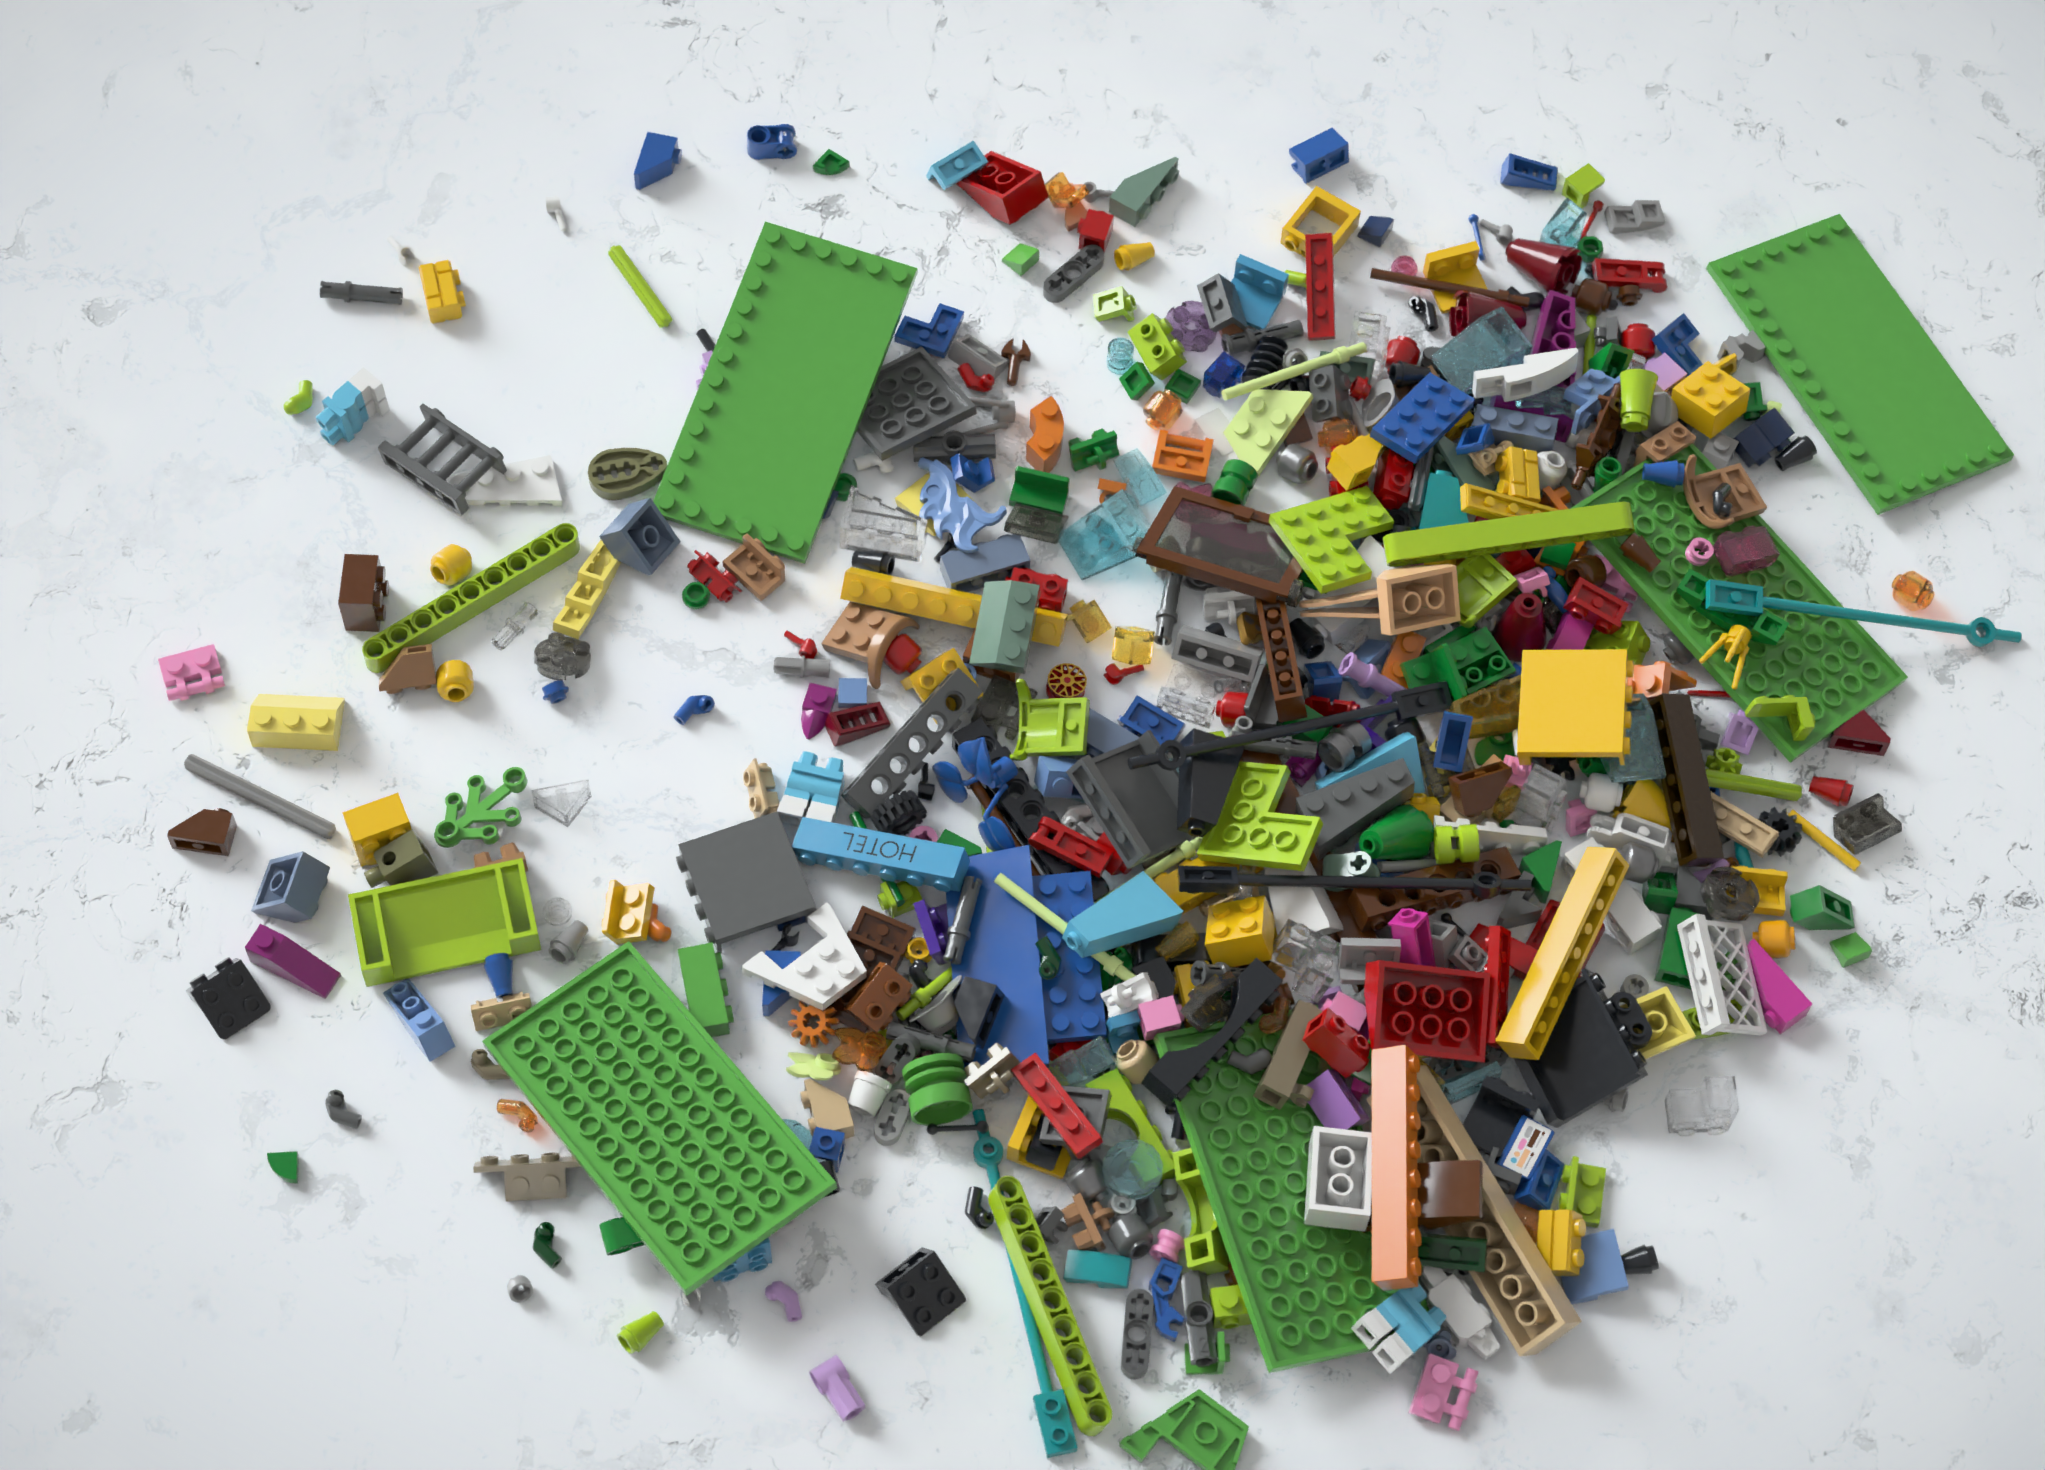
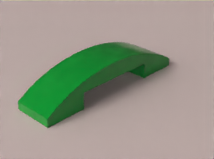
[1676,569,1789,646]

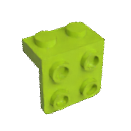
[1583,620,1651,665]

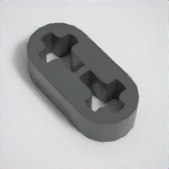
[875,1033,920,1085]

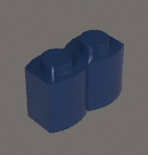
[1733,407,1795,468]

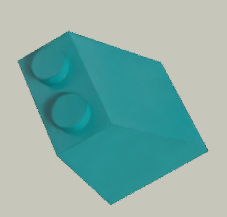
[1418,470,1469,529]

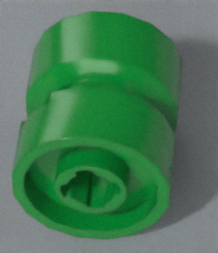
[1211,459,1258,506]

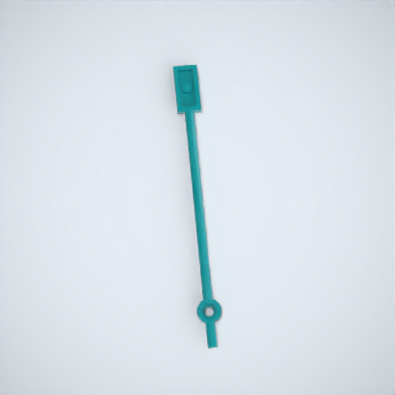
[1706,579,2022,647]
[972,1109,1078,1458]

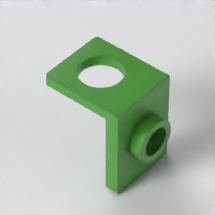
[1184,1332,1230,1375]

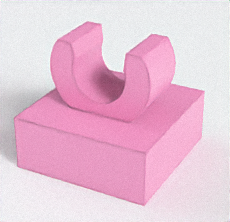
[1514,567,1550,597]
[1503,754,1533,792]
[1566,798,1597,837]

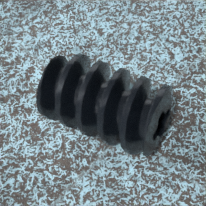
[1242,335,1288,390]

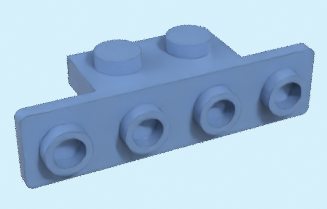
[1563,368,1627,435]

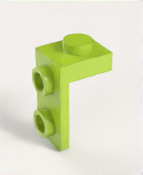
[1744,695,1815,741]

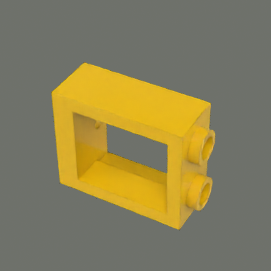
[1280,186,1361,258]

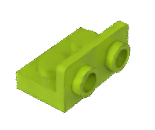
[1558,1156,1606,1228]

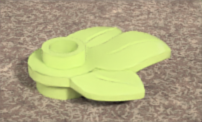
[786,1052,841,1081]

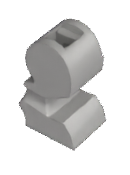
[1717,330,1766,375]

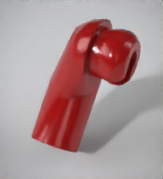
[957,363,995,393]

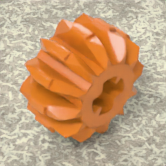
[788,1001,840,1048]

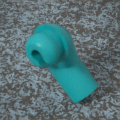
[1734,841,1754,868]

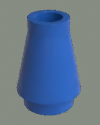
[1642,460,1684,488]
[484,953,513,999]

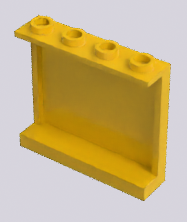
[1517,649,1634,765]

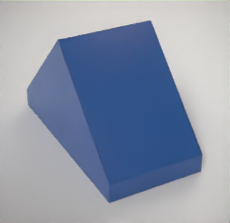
[1304,661,1342,702]
[1433,711,1473,772]

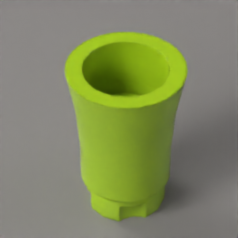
[1620,369,1658,432]

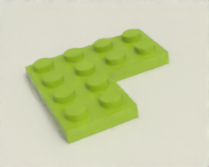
[1269,486,1394,594]
[1196,761,1323,871]

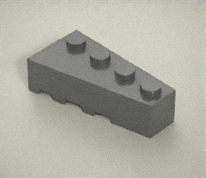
[1295,758,1415,861]

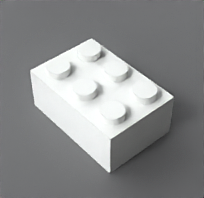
[1304,1126,1372,1231]

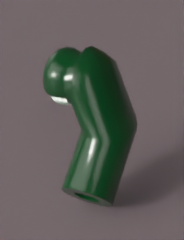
[1035,936,1061,980]
[532,1222,562,1269]

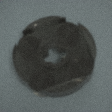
[534,632,591,681]
[1700,867,1759,921]

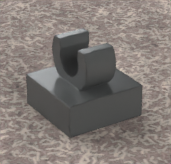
[1594,316,1622,347]
[1135,1189,1173,1229]
[1035,1206,1068,1244]

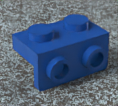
[1117,695,1186,754]

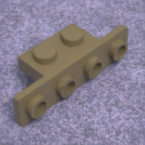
[473,1152,582,1201]

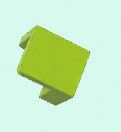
[1562,163,1605,211]

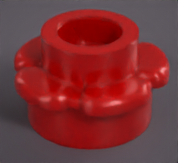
[1349,376,1372,402]

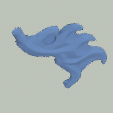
[918,457,1007,553]

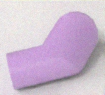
[765,1281,802,1322]

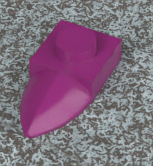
[801,683,837,740]

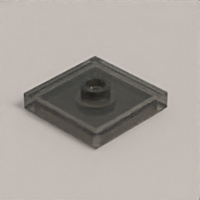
[1004,503,1069,544]

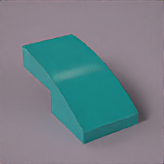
[1063,1250,1133,1289]

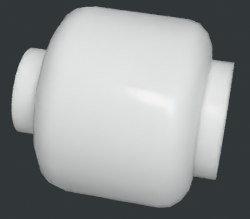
[1537,451,1567,491]
[1579,773,1623,812]

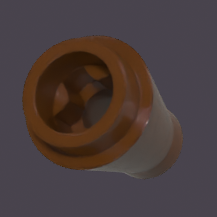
[1619,532,1661,573]

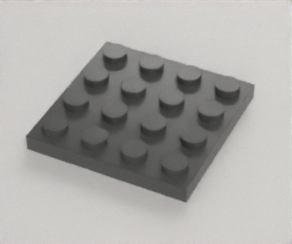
[857,347,977,461]

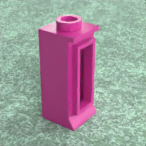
[1388,908,1436,967]

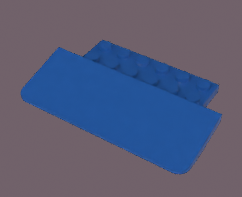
[946,845,1107,1077]

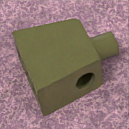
[364,829,439,888]

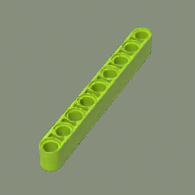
[1383,502,1635,567]
[362,523,580,673]
[988,1176,1113,1437]

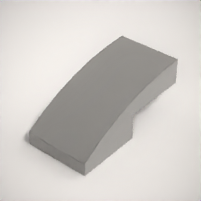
[1604,200,1666,233]

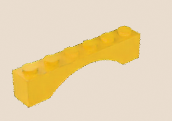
[1326,411,1474,491]

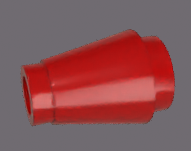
[1809,776,1854,807]

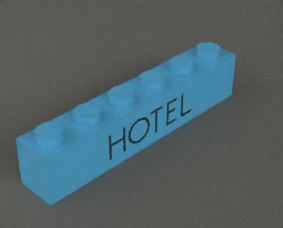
[792,817,970,892]

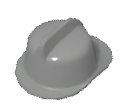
[1362,379,1400,427]
[1640,384,1678,439]
[909,975,963,1035]

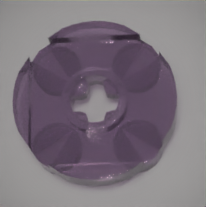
[1166,301,1218,352]

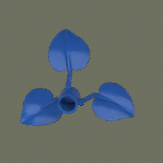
[932,737,1018,852]

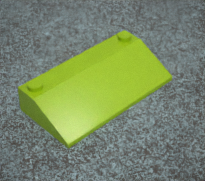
[348,858,541,987]

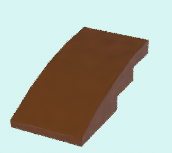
[827,905,917,1033]
[1362,1160,1483,1233]

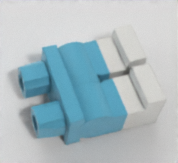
[316,367,390,446]
[777,751,845,827]
[1351,1284,1446,1374]

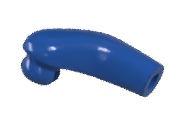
[1543,566,1568,613]

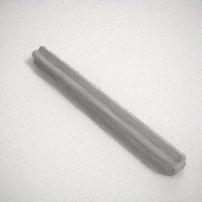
[183,754,336,839]

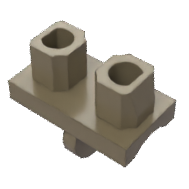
[964,1043,1021,1099]

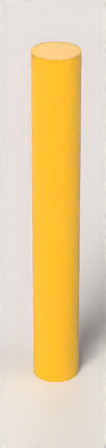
[1788,809,1861,872]

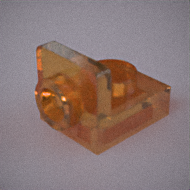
[1045,172,1090,208]

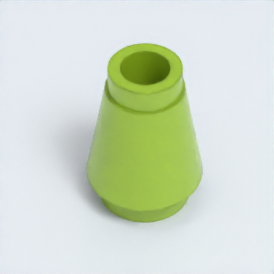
[617,1311,664,1354]

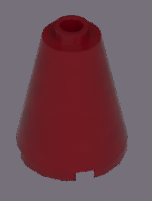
[1505,238,1582,295]
[1449,290,1527,343]
[1492,593,1547,662]

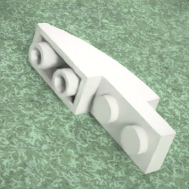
[1472,348,1578,402]

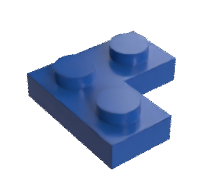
[894,303,964,359]
[1651,313,1703,377]

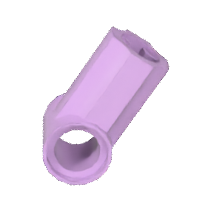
[809,1355,865,1422]

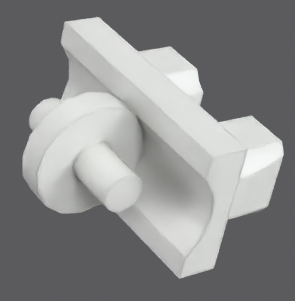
[1203,587,1255,626]
[1100,972,1159,1018]

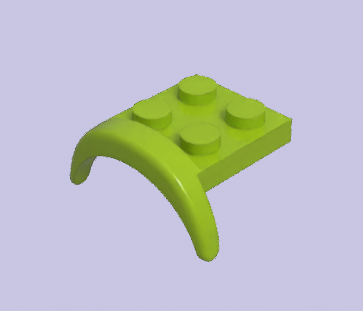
[1456,554,1519,628]
[1010,679,1090,761]

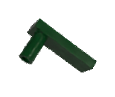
[1418,1227,1488,1272]

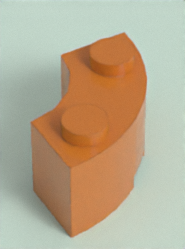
[1026,396,1064,473]

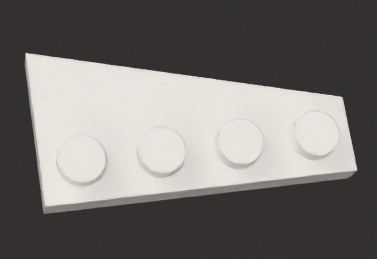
[446,455,563,506]
[1429,815,1548,858]

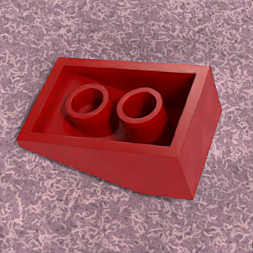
[956,151,1049,225]

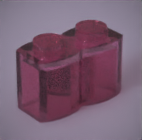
[1713,525,1780,576]

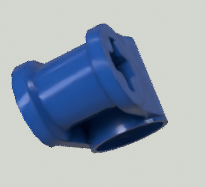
[747,124,797,160]

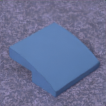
[1560,1229,1629,1305]

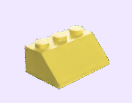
[247,694,345,751]
[1620,986,1696,1059]

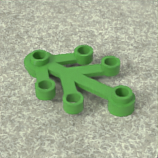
[434,767,528,848]

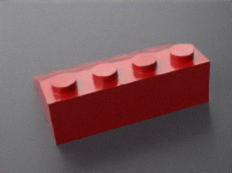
[1364,960,1490,1063]

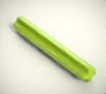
[608,245,672,328]
[1705,768,1802,801]

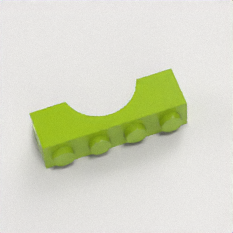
[1085,1068,1175,1192]
[1173,1148,1230,1276]

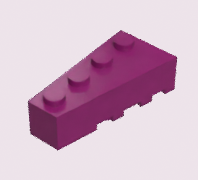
[1527,290,1577,410]

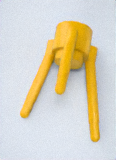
[1699,625,1752,690]

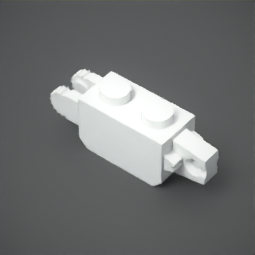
[1586,813,1679,872]
[1419,1266,1500,1360]

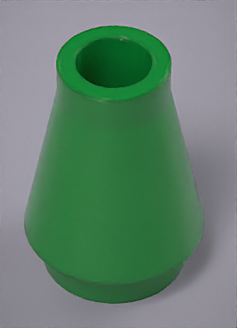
[1593,457,1622,493]

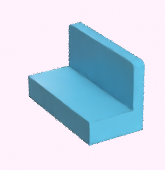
[926,140,988,190]

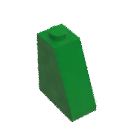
[1654,907,1698,990]

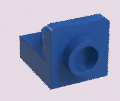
[950,453,995,493]
[809,1127,845,1173]

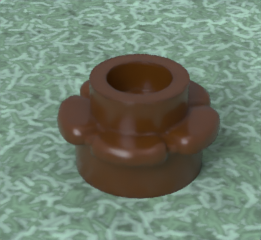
[1616,285,1643,306]

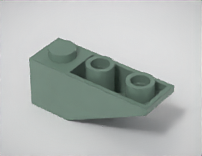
[1109,156,1180,227]

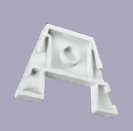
[742,902,867,1010]

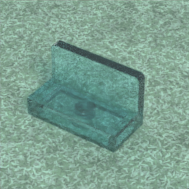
[1437,1056,1503,1105]

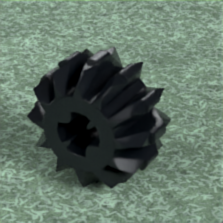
[1758,806,1802,857]

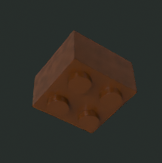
[338,554,389,632]

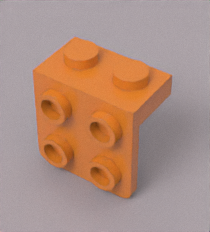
[1627,661,1697,705]

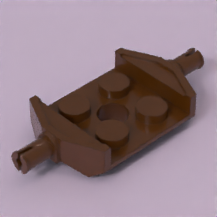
[1571,383,1623,490]

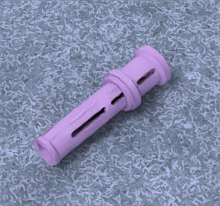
[1338,652,1407,697]

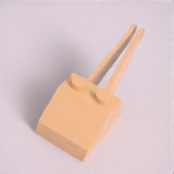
[1299,564,1461,636]

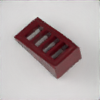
[825,701,891,747]

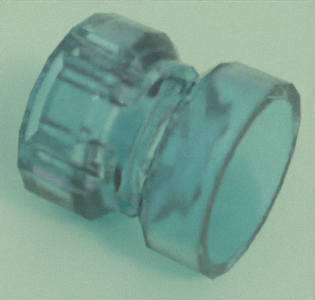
[1106,337,1134,375]

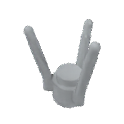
[963,397,1016,435]

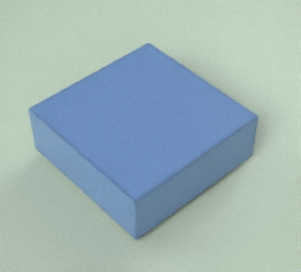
[838,678,867,708]

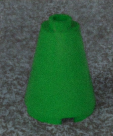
[1359,804,1434,861]

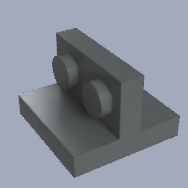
[1040,1085,1112,1161]

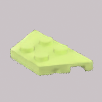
[1223,389,1314,477]

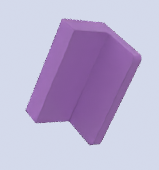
[1307,1069,1370,1130]

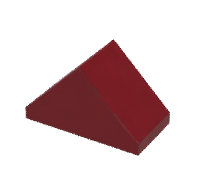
[1827,709,1891,756]

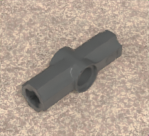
[913,430,996,465]
[1180,1270,1218,1367]

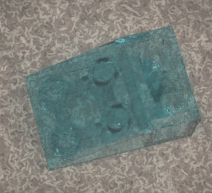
[1431,307,1533,394]
[1056,489,1160,580]
[1600,693,1666,783]

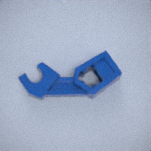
[1148,1258,1184,1342]

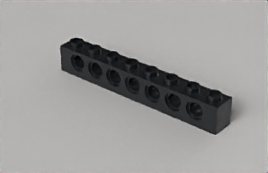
[952,718,1110,902]

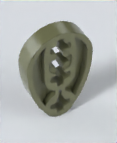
[588,448,667,500]

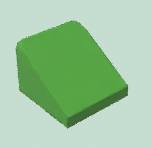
[1002,243,1040,276]
[1829,932,1872,968]

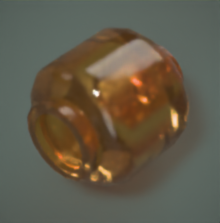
[1143,389,1183,431]
[1318,419,1358,455]
[1891,570,1935,612]

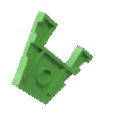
[1119,1389,1249,1470]

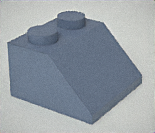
[599,498,681,575]
[251,851,330,923]

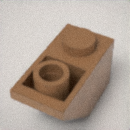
[379,644,437,694]

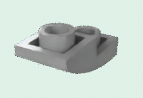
[1447,935,1515,979]

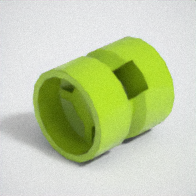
[1434,824,1480,864]

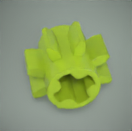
[1705,748,1743,774]

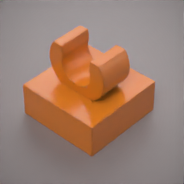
[1097,478,1128,507]

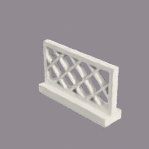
[1677,914,1767,1036]

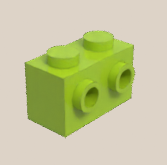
[1127,313,1187,381]
[1209,1285,1252,1329]

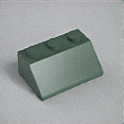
[969,580,1041,674]

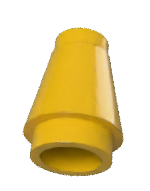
[1114,242,1155,271]

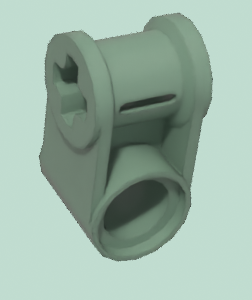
[1322,851,1381,892]

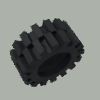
[870,790,927,836]

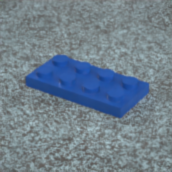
[1370,372,1475,464]

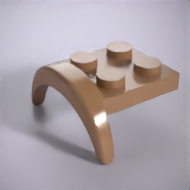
[1683,454,1767,529]
[821,601,920,689]

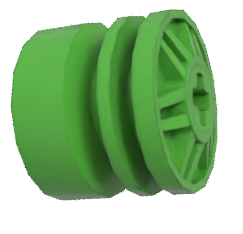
[902,1053,973,1126]

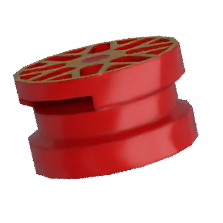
[1046,663,1087,699]

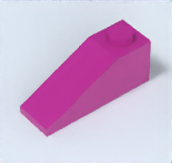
[1747,939,1812,1034]

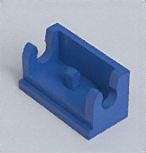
[1289,127,1349,184]

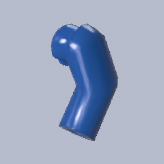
[673,695,715,725]

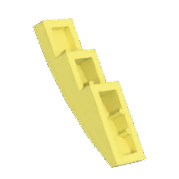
[553,540,621,639]

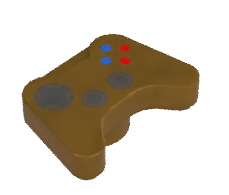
[1236,612,1263,645]

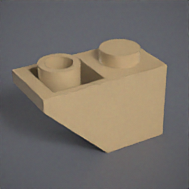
[800,1079,854,1139]

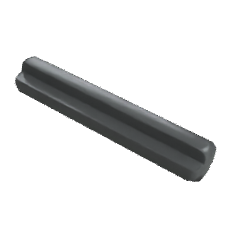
[1408,447,1434,512]

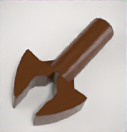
[1001,338,1031,386]

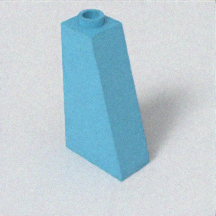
[1315,732,1425,793]
[1062,871,1183,958]

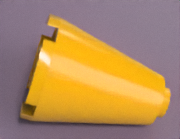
[1609,770,1674,842]

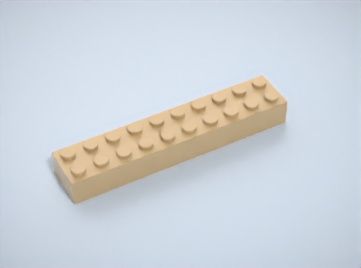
[1366,1065,1582,1357]

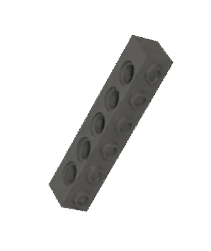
[840,668,983,819]

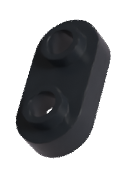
[1611,992,1652,1049]

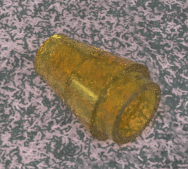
[1155,921,1200,961]

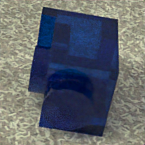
[1202,351,1245,398]

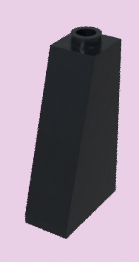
[1177,728,1244,838]

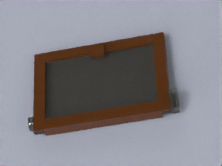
[1133,486,1304,608]

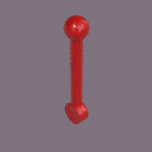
[1577,200,1604,241]

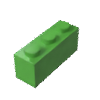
[678,942,734,1037]

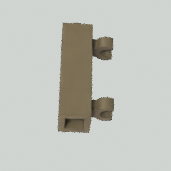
[1253,999,1323,1110]

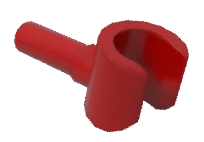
[784,630,818,659]
[1103,663,1144,685]

